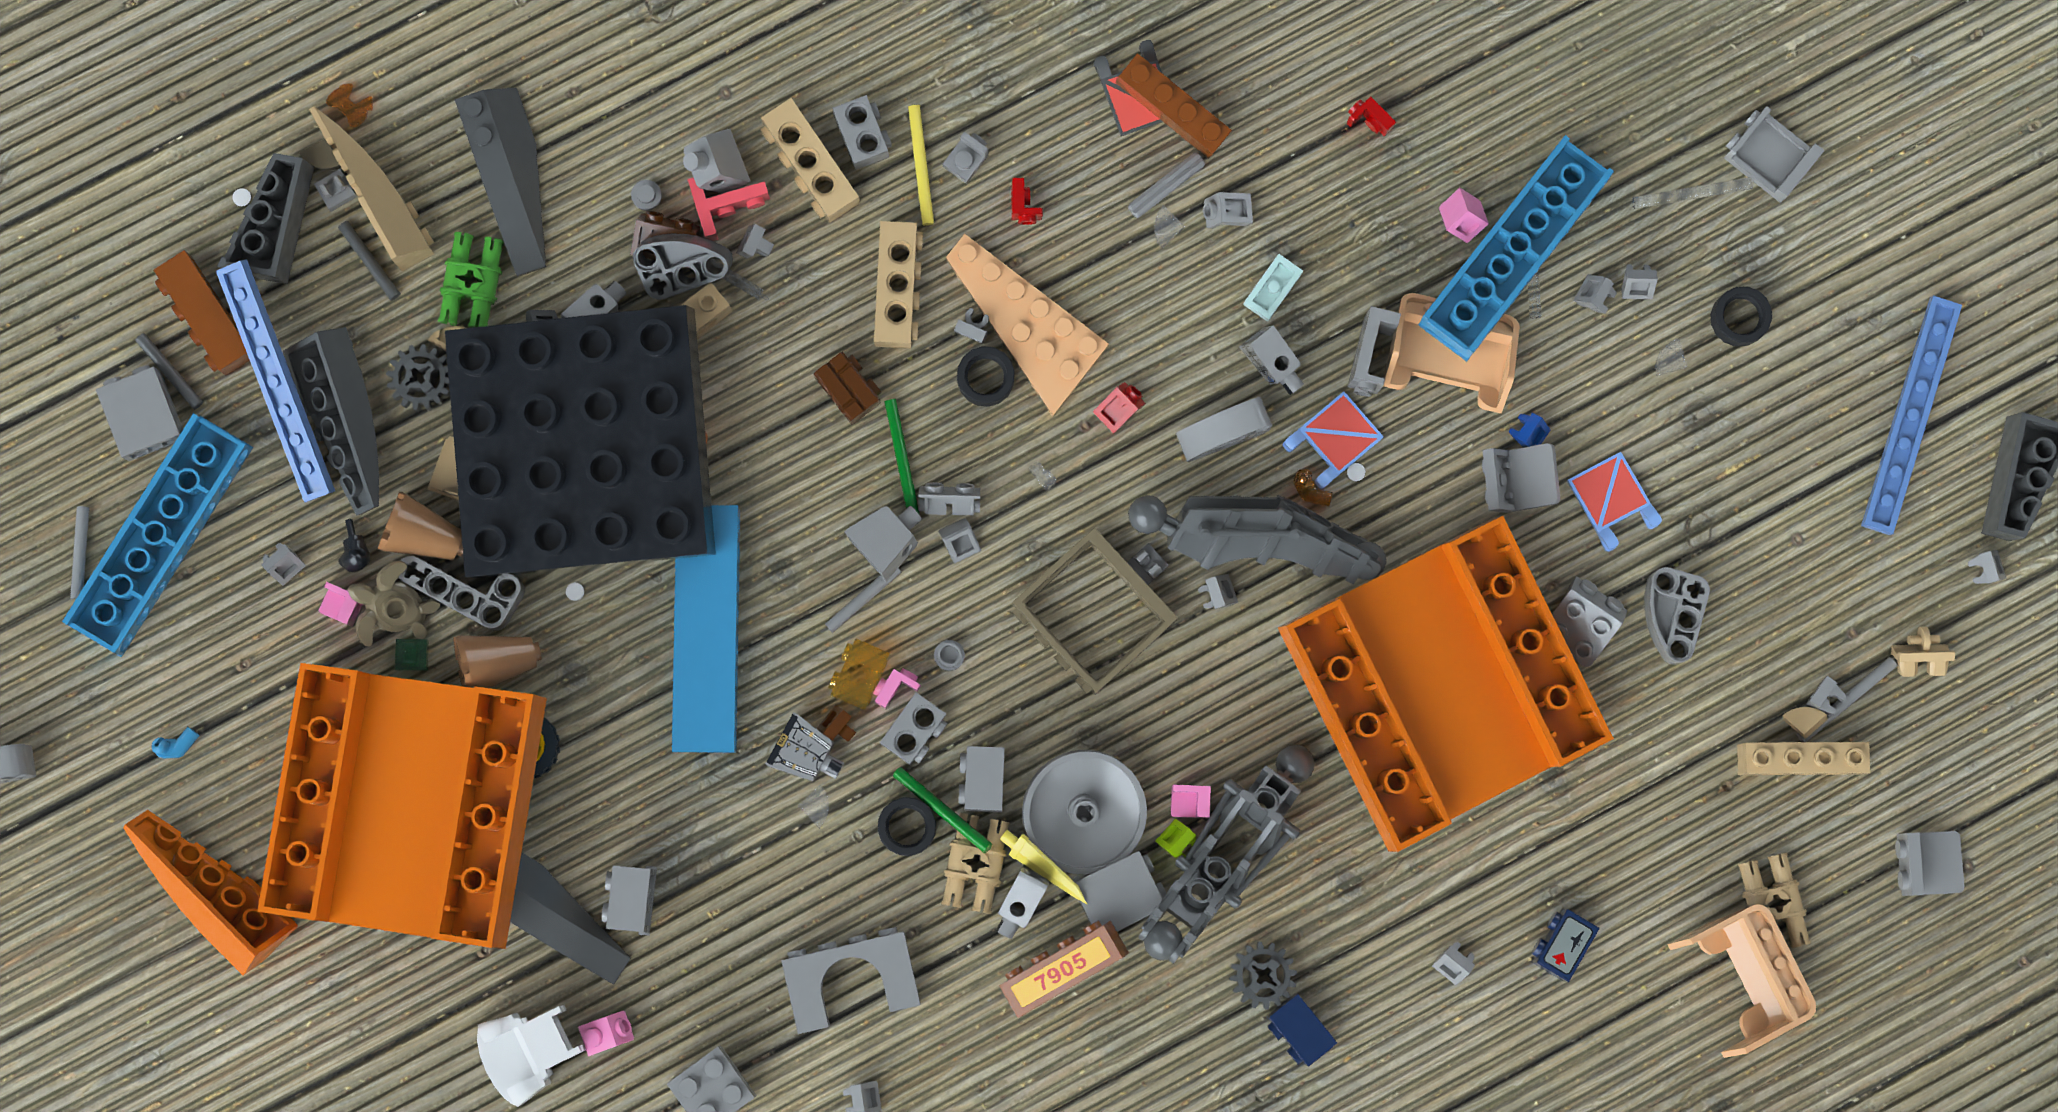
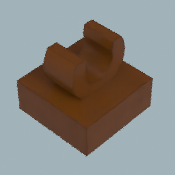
[816,705,856,742]

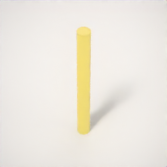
[908,105,934,226]

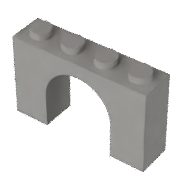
[781,927,921,1034]

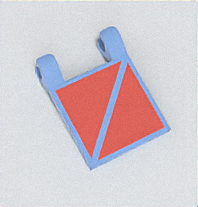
[1282,391,1384,489]
[1567,452,1662,552]

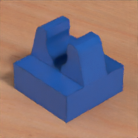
[1509,413,1551,448]

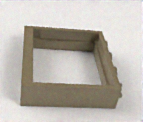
[1012,527,1178,695]

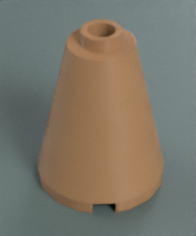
[377,491,463,560]
[453,635,542,688]

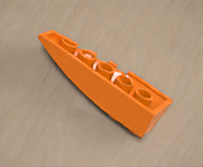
[123,810,298,976]

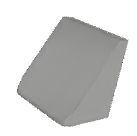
[938,518,982,564]

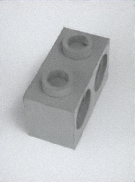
[832,95,892,170]
[880,692,948,766]

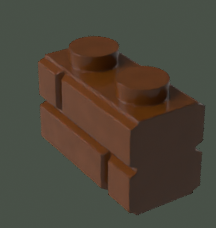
[814,351,881,425]

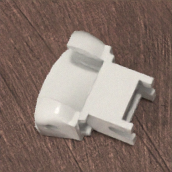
[477,1005,586,1107]

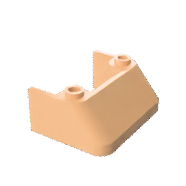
[1667,904,1816,1058]

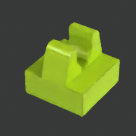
[1155,818,1196,858]

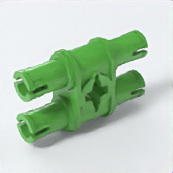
[438,232,504,328]

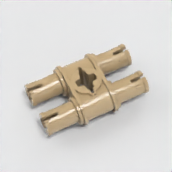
[941,813,1010,914]
[1738,852,1811,948]

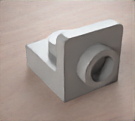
[942,132,988,184]
[1203,192,1253,229]

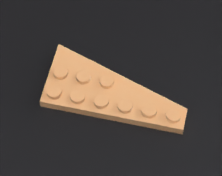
[946,234,1109,417]

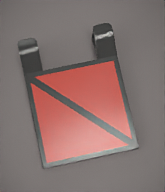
[1094,40,1163,137]

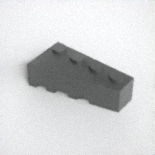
[217,153,314,284]
[1981,412,2058,541]

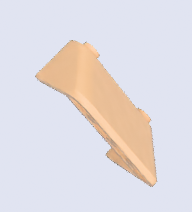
[1384,293,1520,414]

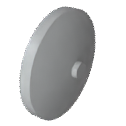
[1022,750,1147,875]

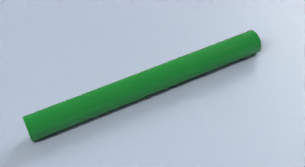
[884,399,920,515]
[893,767,993,853]

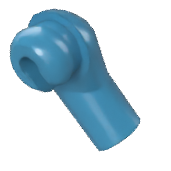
[151,726,200,759]

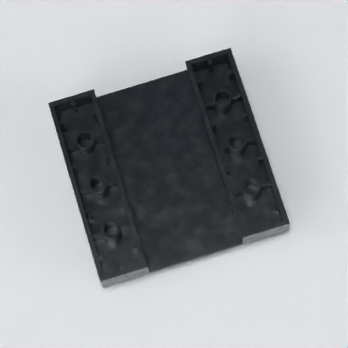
[445,305,716,578]

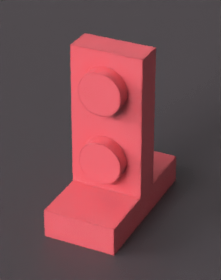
[688,177,770,241]

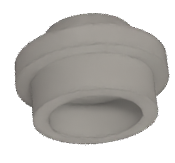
[631,180,662,211]
[934,640,965,671]

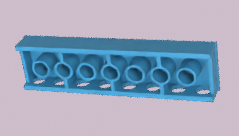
[1418,135,1614,362]
[62,413,253,657]
[672,505,740,753]

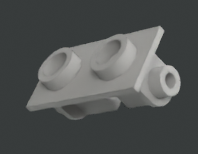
[919,482,981,516]

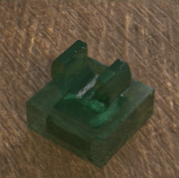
[395,639,429,671]

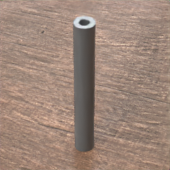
[338,221,401,301]
[135,333,203,410]

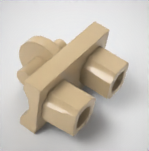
[1891,626,1955,677]

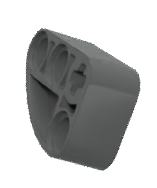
[633,233,733,300]

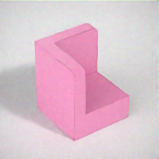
[1439,188,1489,243]
[319,582,363,627]
[1171,785,1211,818]

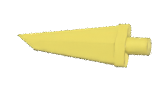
[1000,830,1087,904]

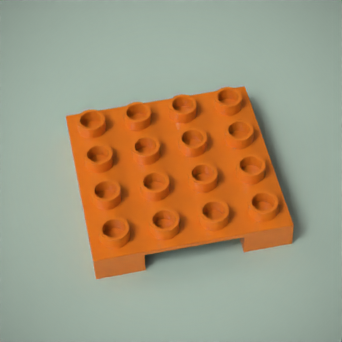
[1278,516,1614,852]
[257,663,547,949]

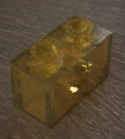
[828,639,891,712]

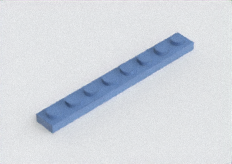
[216,259,335,503]
[1861,295,1962,535]

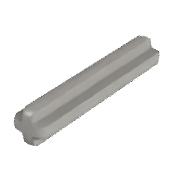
[1128,152,1205,218]

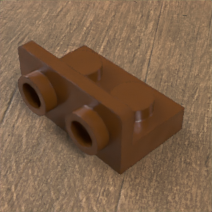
[630,211,700,268]

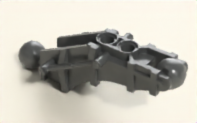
[1128,495,1387,585]
[1138,744,1315,964]

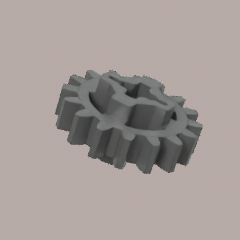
[386,344,450,412]
[1229,941,1297,1010]

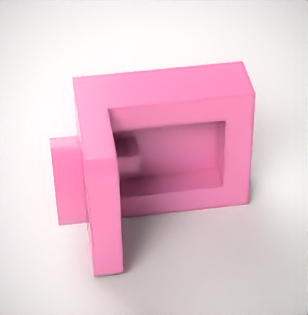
[873,668,921,709]
[578,1011,634,1056]

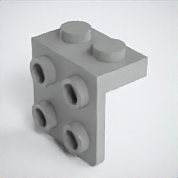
[1482,443,1560,513]
[1552,576,1627,667]
[1895,831,1964,896]

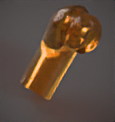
[1294,469,1333,507]

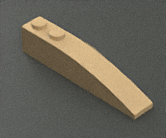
[309,106,435,272]

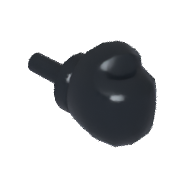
[338,519,370,572]

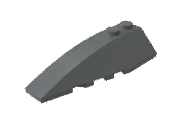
[454,88,546,277]
[283,327,379,516]
[510,852,631,985]

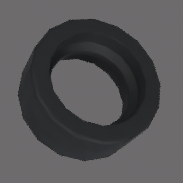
[1710,286,1772,346]
[957,346,1015,407]
[877,797,936,856]

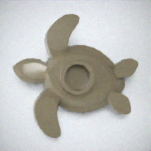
[348,561,440,646]

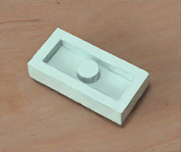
[1243,254,1303,322]

